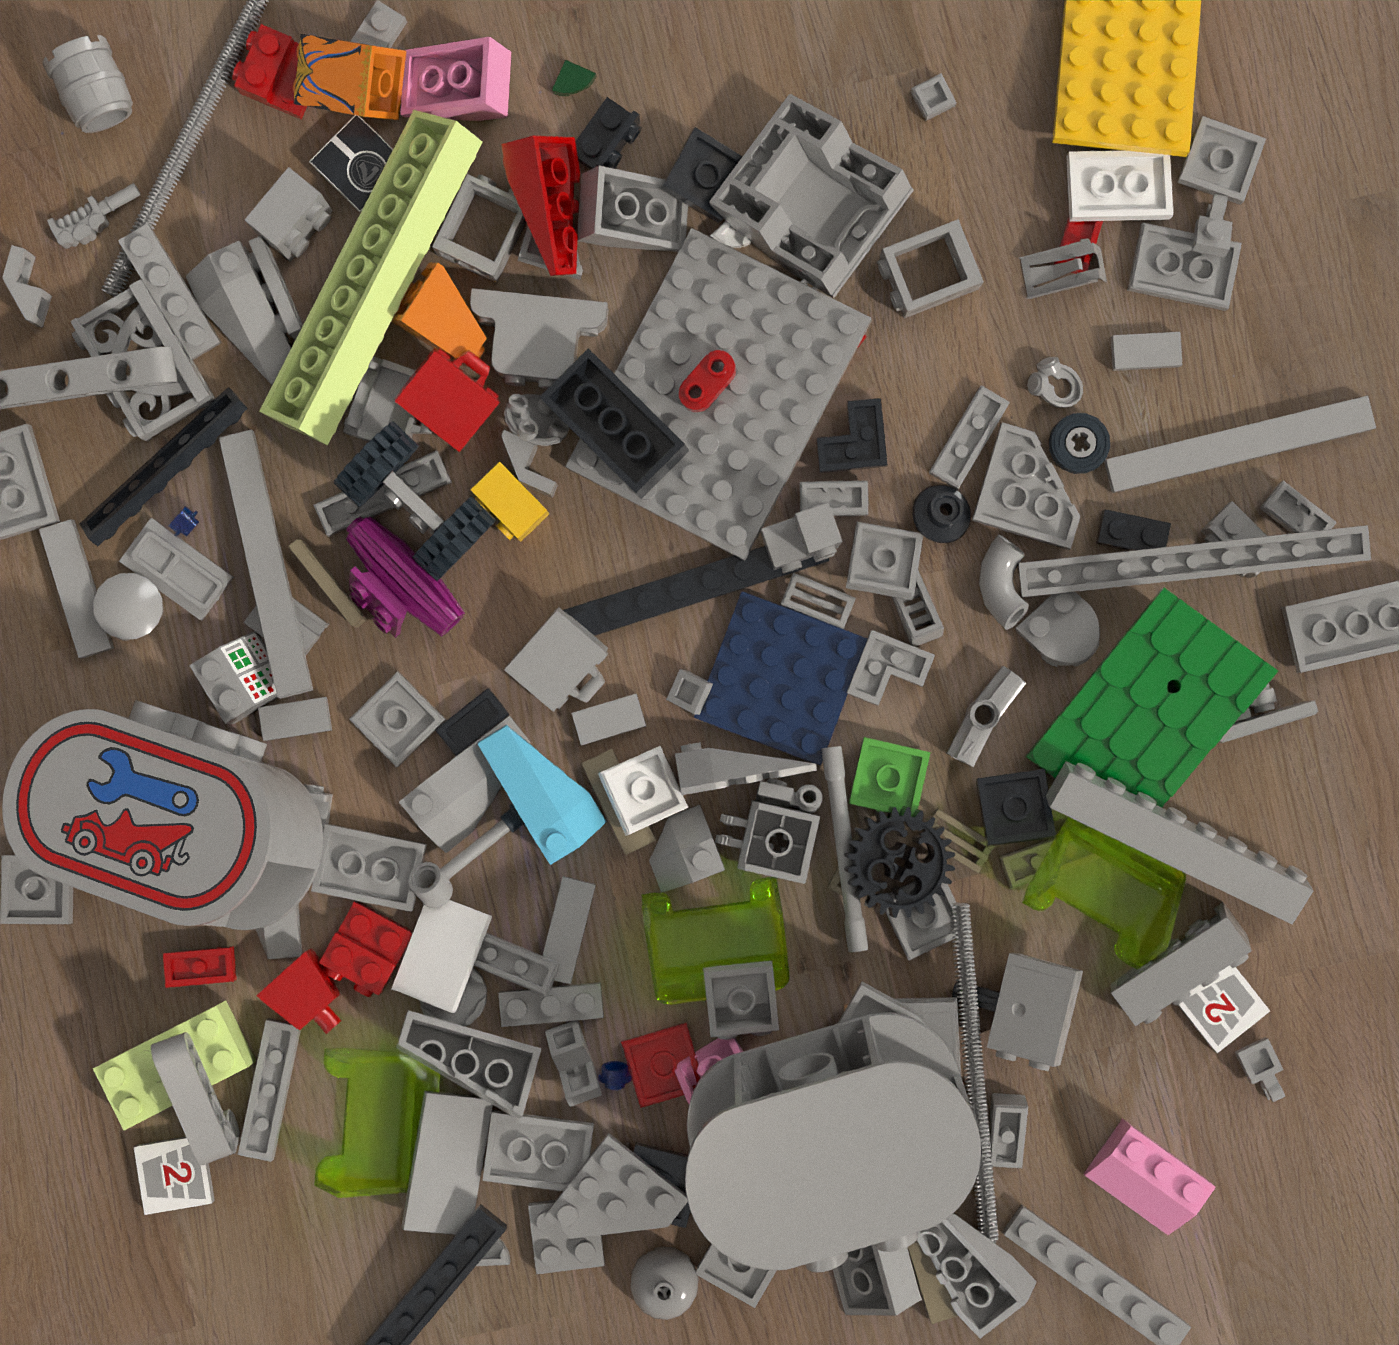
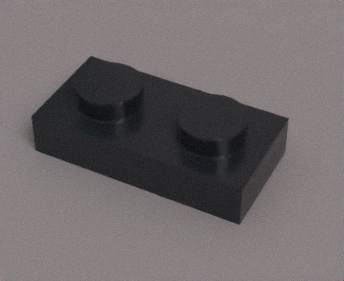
[1096,509,1171,551]

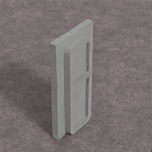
[119,518,234,621]

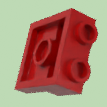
[232,24,307,120]
[319,901,413,997]

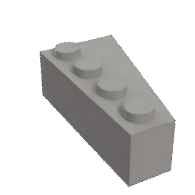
[1111,902,1252,1026]

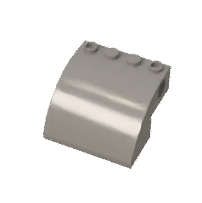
[709,94,914,298]

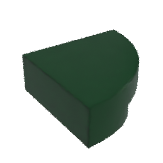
[552,60,597,97]

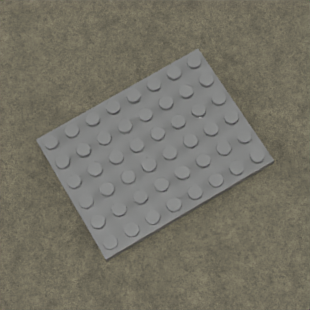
[565,228,872,561]

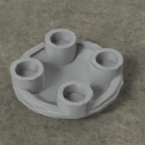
[504,393,569,446]
[93,573,163,641]

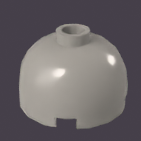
[630,1246,699,1320]

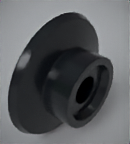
[912,485,971,543]

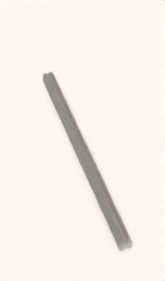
[100,0,269,297]
[949,903,999,1243]

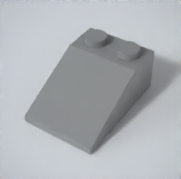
[577,166,688,252]

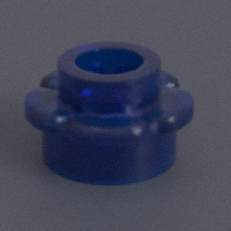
[168,506,199,537]
[598,1061,632,1090]

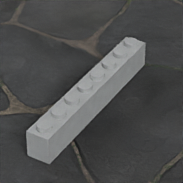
[1046,761,1314,925]

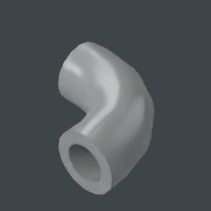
[979,535,1029,630]

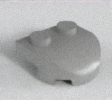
[1016,592,1100,667]

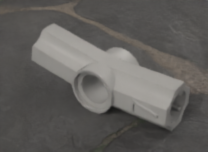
[946,666,1026,767]

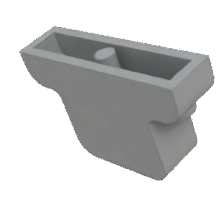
[470,289,609,389]

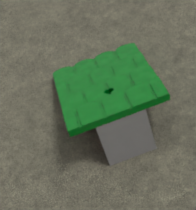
[1025,587,1278,808]

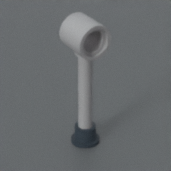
[408,804,526,908]

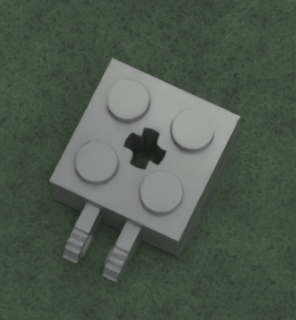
[715,800,820,884]

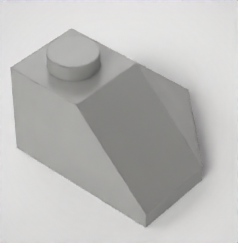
[649,805,725,893]

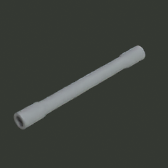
[821,746,868,952]

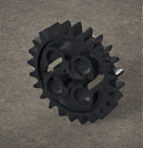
[844,806,955,918]

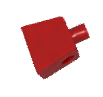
[256,948,342,1034]

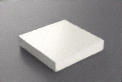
[598,746,688,836]

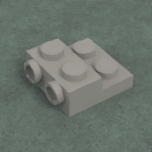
[703,961,779,1040]

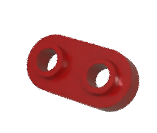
[679,350,736,412]

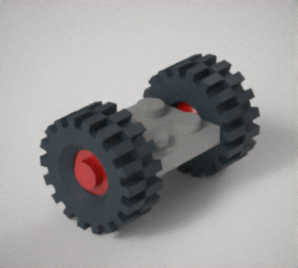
[334,421,496,581]

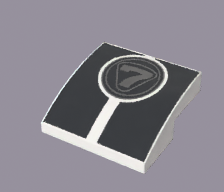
[309,115,393,212]

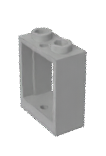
[432,174,526,284]
[877,219,983,318]

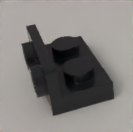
[575,97,642,170]

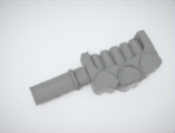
[47,183,141,249]

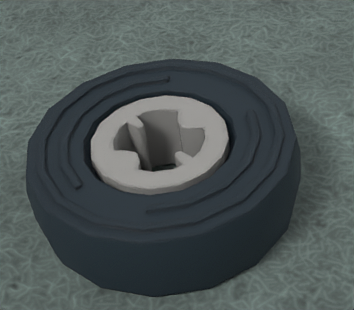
[1049,413,1110,474]

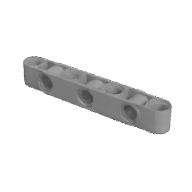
[0,347,177,409]

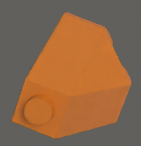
[391,262,487,367]

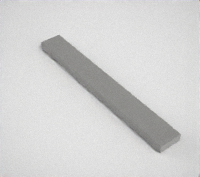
[1104,396,1376,493]
[219,429,313,699]

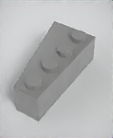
[396,1010,541,1119]

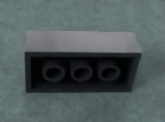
[540,348,689,499]

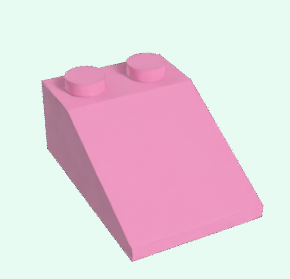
[400,37,511,121]

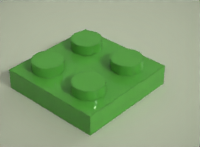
[848,737,931,816]

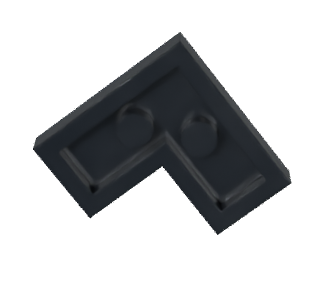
[816,398,888,473]

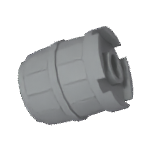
[43,35,133,133]

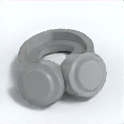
[1028,357,1083,408]

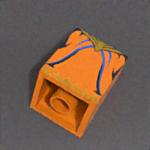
[293,34,406,120]

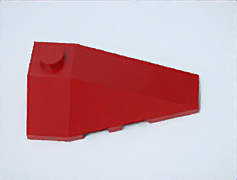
[501,135,580,276]

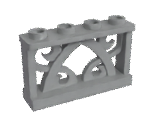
[71,279,216,442]

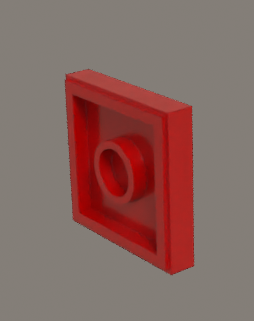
[621,1022,701,1108]

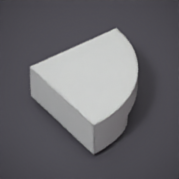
[710,221,751,248]

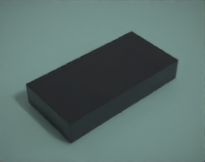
[435,688,510,756]

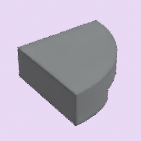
[476,1238,511,1266]

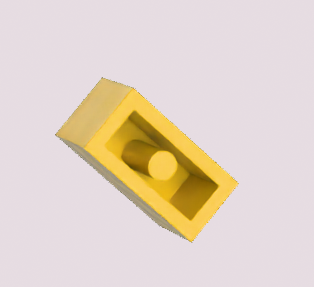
[471,462,549,542]

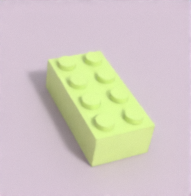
[93,1001,256,1130]

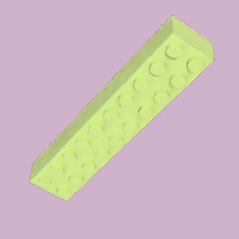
[259,110,482,445]

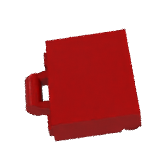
[394,347,500,452]

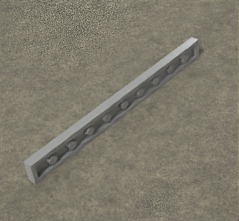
[1018,525,1371,597]

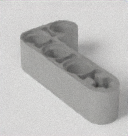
[151,1032,240,1166]

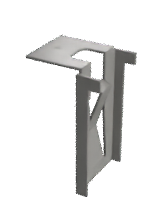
[1019,238,1107,299]

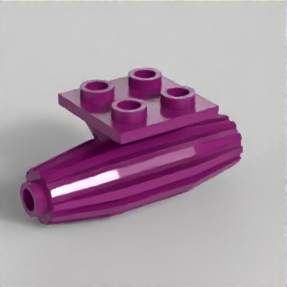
[346,516,465,638]

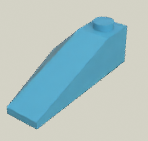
[477,725,607,865]

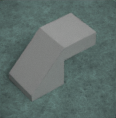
[2,245,52,328]
[501,430,558,498]
[545,1020,602,1107]

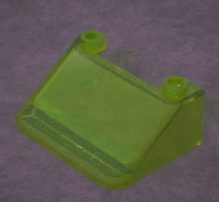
[1022,817,1186,970]
[641,877,790,1005]
[314,1048,440,1198]

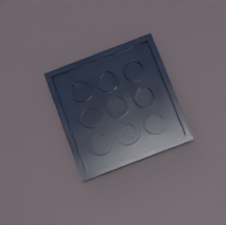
[694,591,868,766]

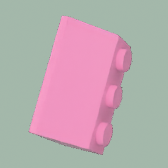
[1084,1119,1216,1235]

